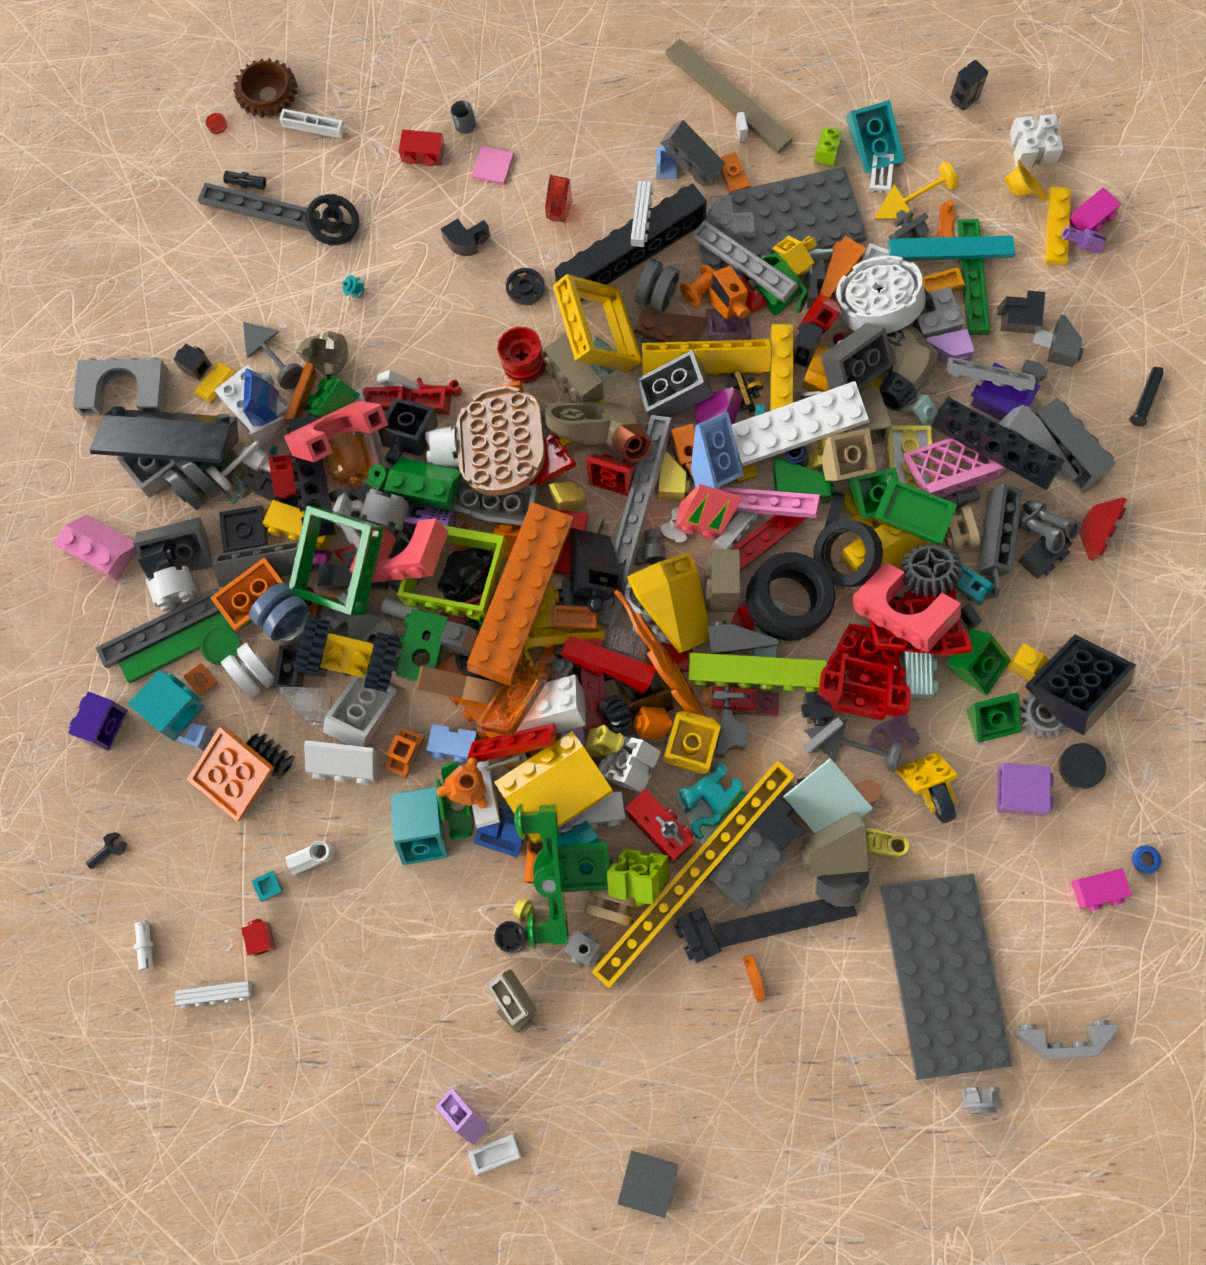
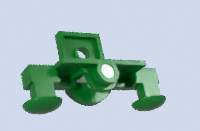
[514,804,610,949]

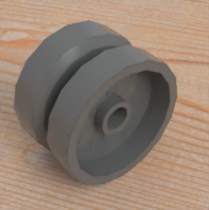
[634,259,680,313]
[162,460,219,511]

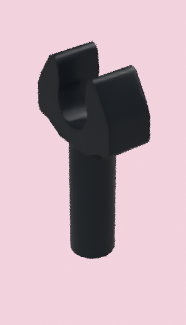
[85,832,127,869]

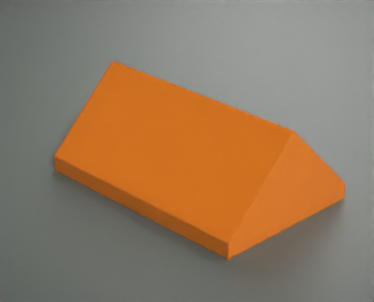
[210,557,285,632]

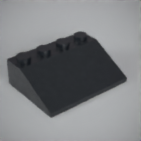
[1025,634,1136,736]

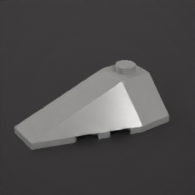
[998,405,1078,482]

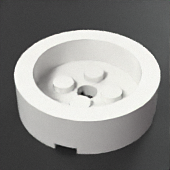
[836,256,925,334]

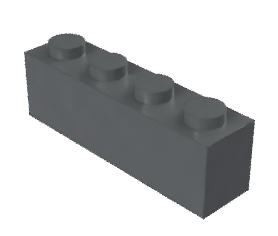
[978,483,1023,577]
[212,540,299,587]

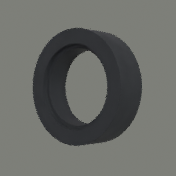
[813,519,883,587]

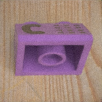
[404,505,457,535]

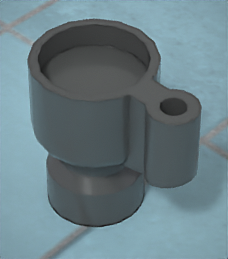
[634,529,666,565]

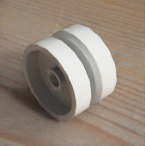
[221,642,274,700]

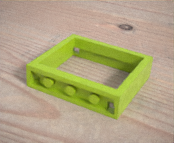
[397,525,509,620]

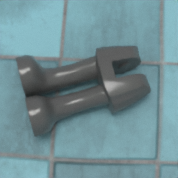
[1018,500,1081,554]

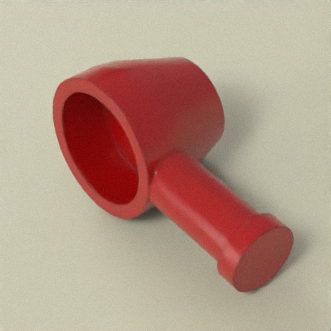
[739,274,767,313]

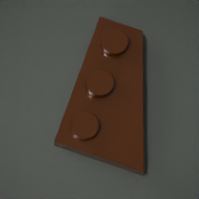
[634,311,707,343]

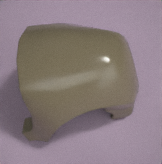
[296,331,348,376]

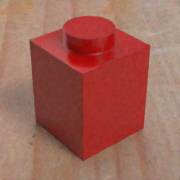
[241,919,276,957]

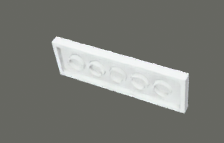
[731,381,869,466]

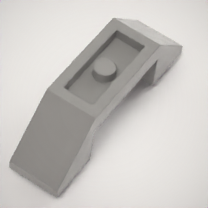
[1014,1020,1118,1059]

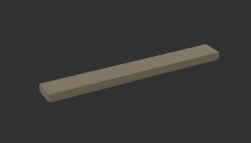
[666,39,793,153]

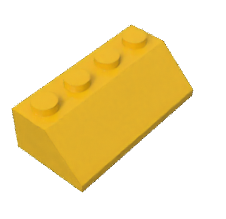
[840,524,935,587]

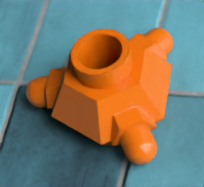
[436,758,488,809]

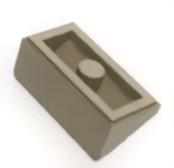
[486,969,536,1026]

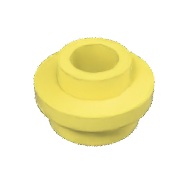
[513,898,534,922]

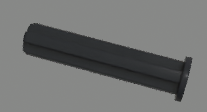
[1129,366,1164,427]

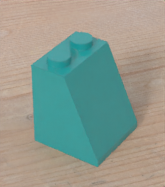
[391,787,448,865]

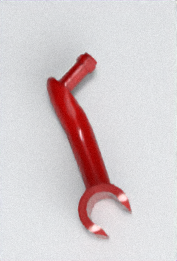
[417,377,462,396]

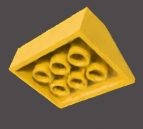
[494,731,613,844]

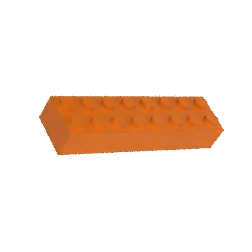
[467,502,573,686]

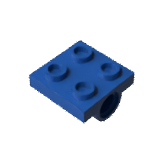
[474,802,526,858]

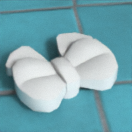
[660,508,687,543]

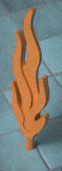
[614,590,704,716]

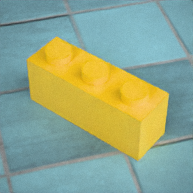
[263,500,337,550]

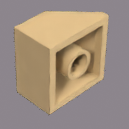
[822,428,876,481]

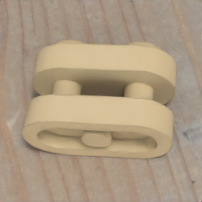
[944,505,980,552]
[584,889,636,927]

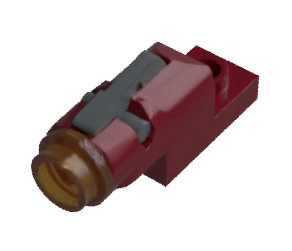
[702,686,779,717]

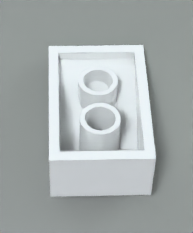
[323,675,398,747]

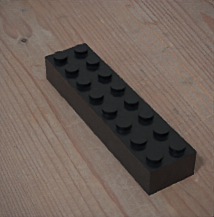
[554,183,707,301]

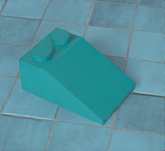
[846,100,905,173]

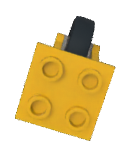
[896,752,958,823]

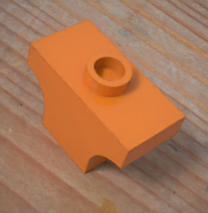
[385,728,425,779]

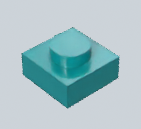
[251,870,283,902]

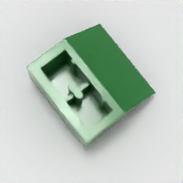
[304,376,360,419]

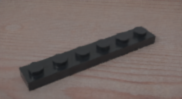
[714,899,857,948]

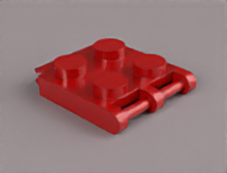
[528,433,576,486]

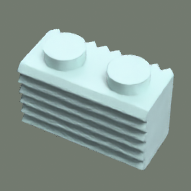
[902,652,938,699]

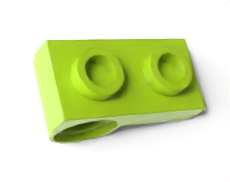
[813,127,842,167]

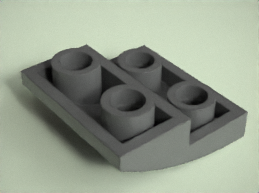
[618,1150,678,1218]

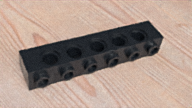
[931,397,1065,490]
[286,415,336,537]

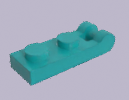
[930,564,994,605]

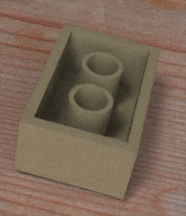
[543,334,604,403]
[705,549,740,612]

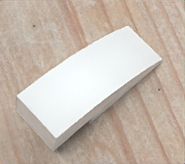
[472,760,500,828]

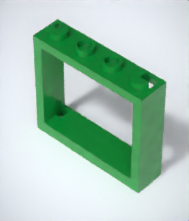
[289,506,385,615]

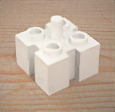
[1009,114,1063,167]
[598,736,661,793]

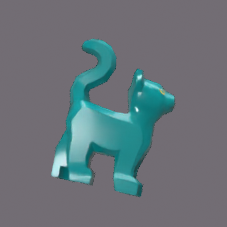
[678,761,748,839]

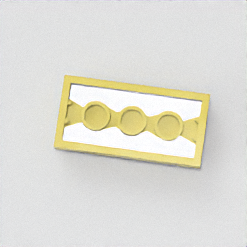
[887,425,934,490]

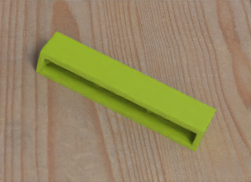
[688,653,826,692]

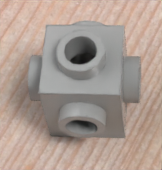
[563,931,602,968]

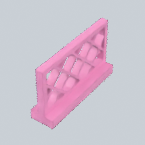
[902,438,1005,498]

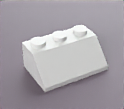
[304,740,381,786]

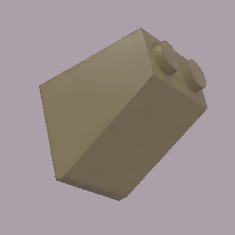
[845,386,892,445]
[800,812,868,876]

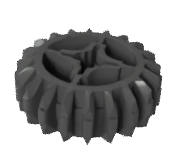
[901,542,962,598]

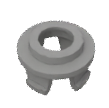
[961,1086,1003,1114]

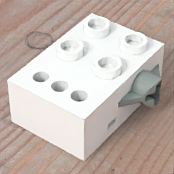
[214,364,288,432]

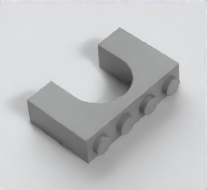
[73,358,168,416]

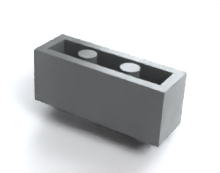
[660,120,725,186]

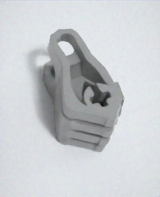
[319,587,399,665]

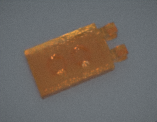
[476,659,553,736]

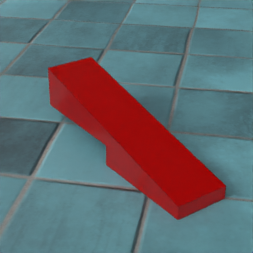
[364,386,452,415]
[560,636,656,693]

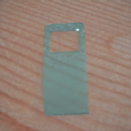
[196,459,246,504]

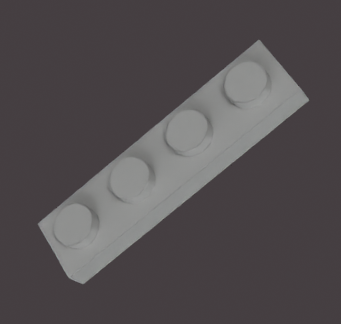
[947,357,1036,391]

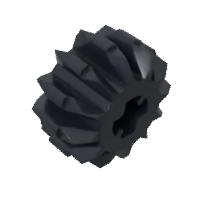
[598,694,633,734]

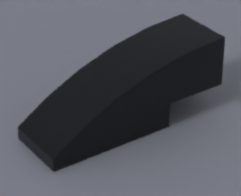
[317,564,389,590]

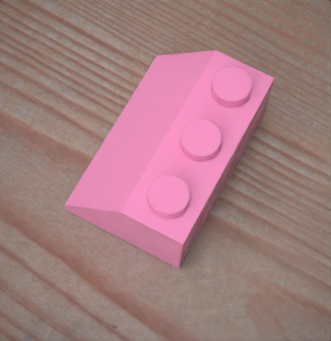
[54,515,136,581]

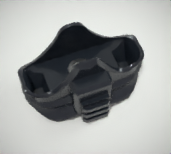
[437,547,493,603]

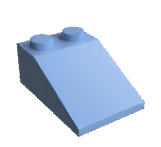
[691,412,744,489]

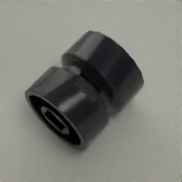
[494,921,527,954]

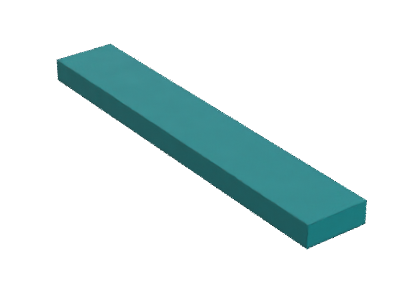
[888,236,1015,261]

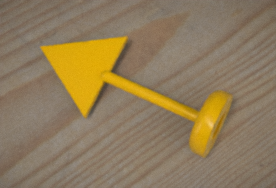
[874,161,959,219]

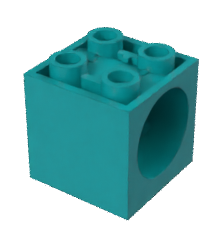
[128,670,205,741]

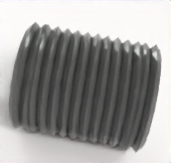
[450,100,476,134]

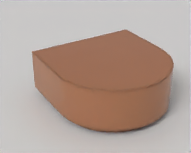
[854,780,881,804]

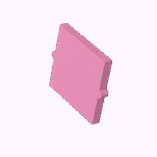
[472,146,514,185]

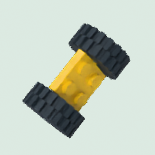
[294,615,400,692]

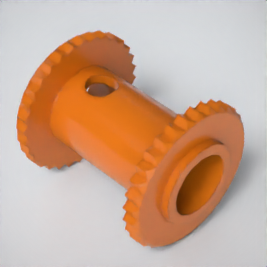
[680,265,715,307]

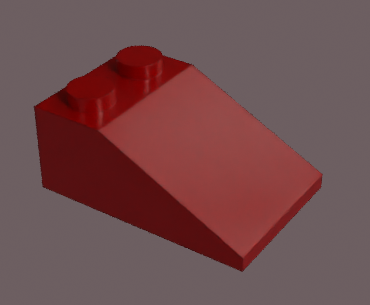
[586,454,637,496]

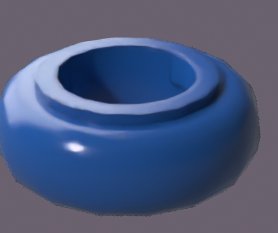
[1132,845,1162,874]

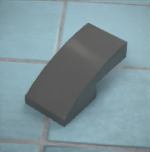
[807,260,825,308]

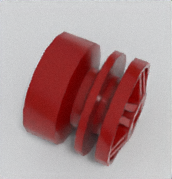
[497,327,546,384]

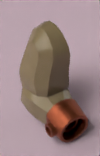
[545,402,652,464]

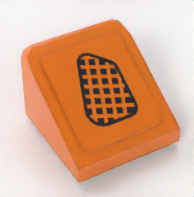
[183,663,218,696]

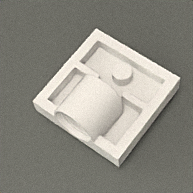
[333,493,364,549]

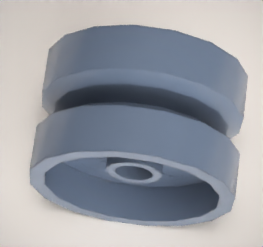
[249,583,308,641]

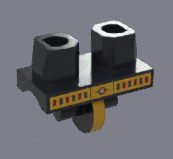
[726,370,763,413]

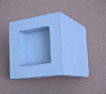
[656,147,677,179]
[178,723,214,751]

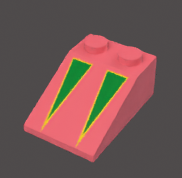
[675,484,742,540]

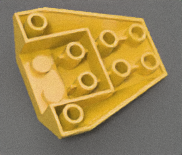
[627,552,710,653]

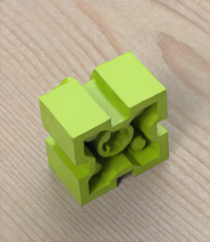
[607,848,669,906]

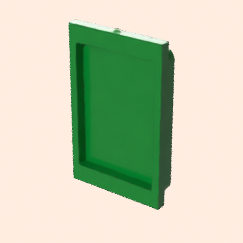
[874,478,957,544]

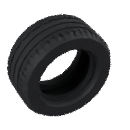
[745,552,836,641]

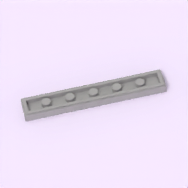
[691,220,799,303]

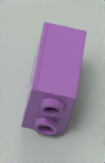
[997,763,1054,816]

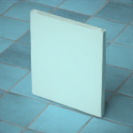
[783,758,873,833]

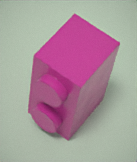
[1070,187,1121,232]
[1071,868,1132,912]

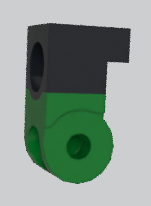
[352,464,390,502]

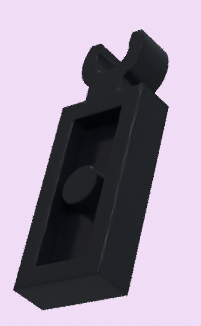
[242,470,302,507]

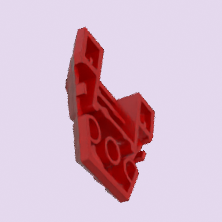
[868,588,972,656]
[818,623,911,720]

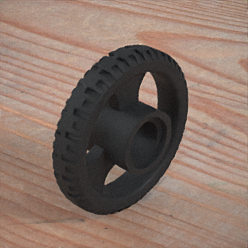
[305,194,359,246]

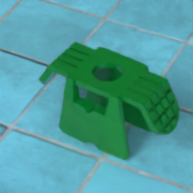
[753,253,808,315]
[436,762,474,840]

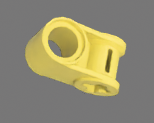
[584,725,624,758]
[866,828,909,858]

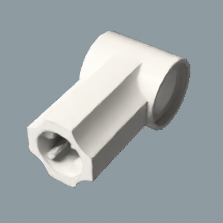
[286,841,335,876]

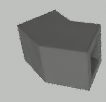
[1022,359,1048,384]

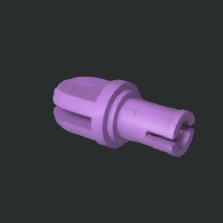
[1061,226,1107,253]

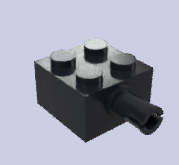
[378,398,438,465]

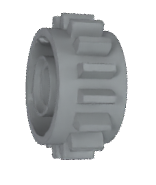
[1020,693,1067,740]

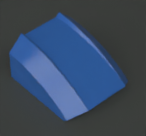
[243,368,279,426]

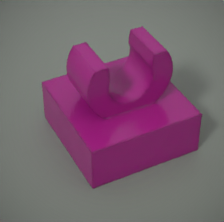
[311,549,331,572]

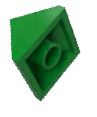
[966,692,1021,743]

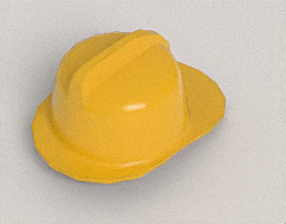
[1004,160,1047,201]

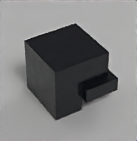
[997,291,1045,334]
[754,796,806,850]

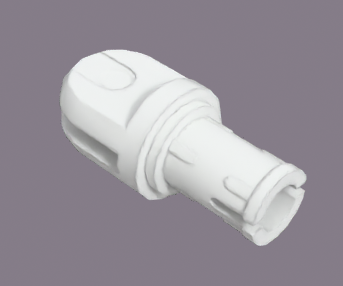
[240,446,271,475]

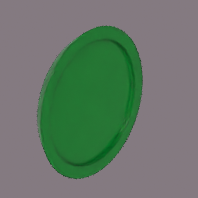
[200,626,241,665]

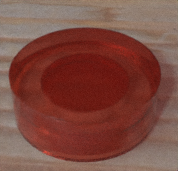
[205,113,227,134]

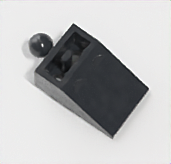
[570,528,622,613]

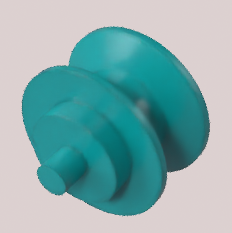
[342,275,364,298]

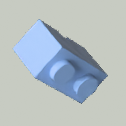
[426,724,479,764]

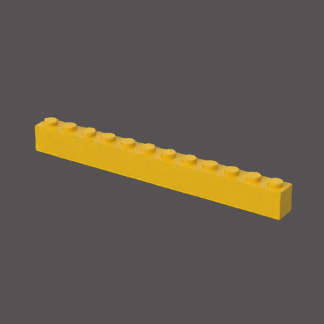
[591,760,795,989]

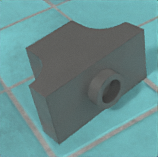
[716,709,749,759]

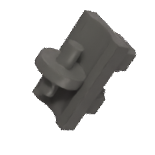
[888,210,929,239]

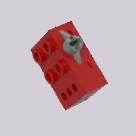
[625,789,694,864]

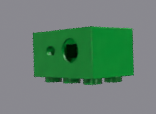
[393,609,448,682]

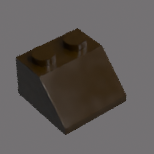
[613,662,674,720]

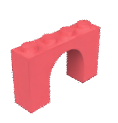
[284,400,388,462]
[349,518,448,582]
[853,562,961,653]

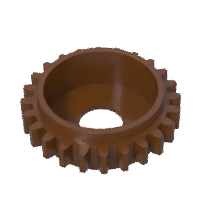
[233,58,298,118]

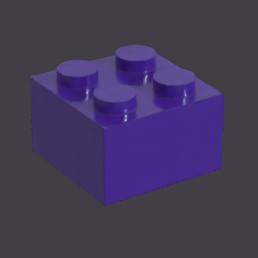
[68,691,128,751]

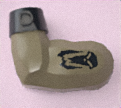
[879,325,938,411]

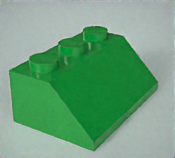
[384,458,462,512]

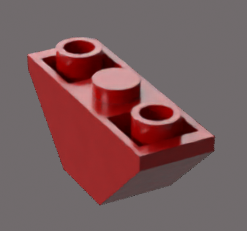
[1079,497,1127,561]

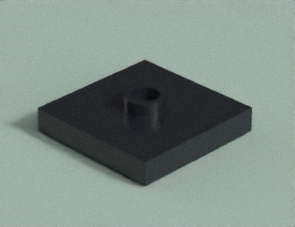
[219,505,268,553]

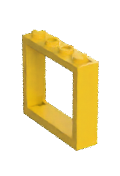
[553,274,642,372]

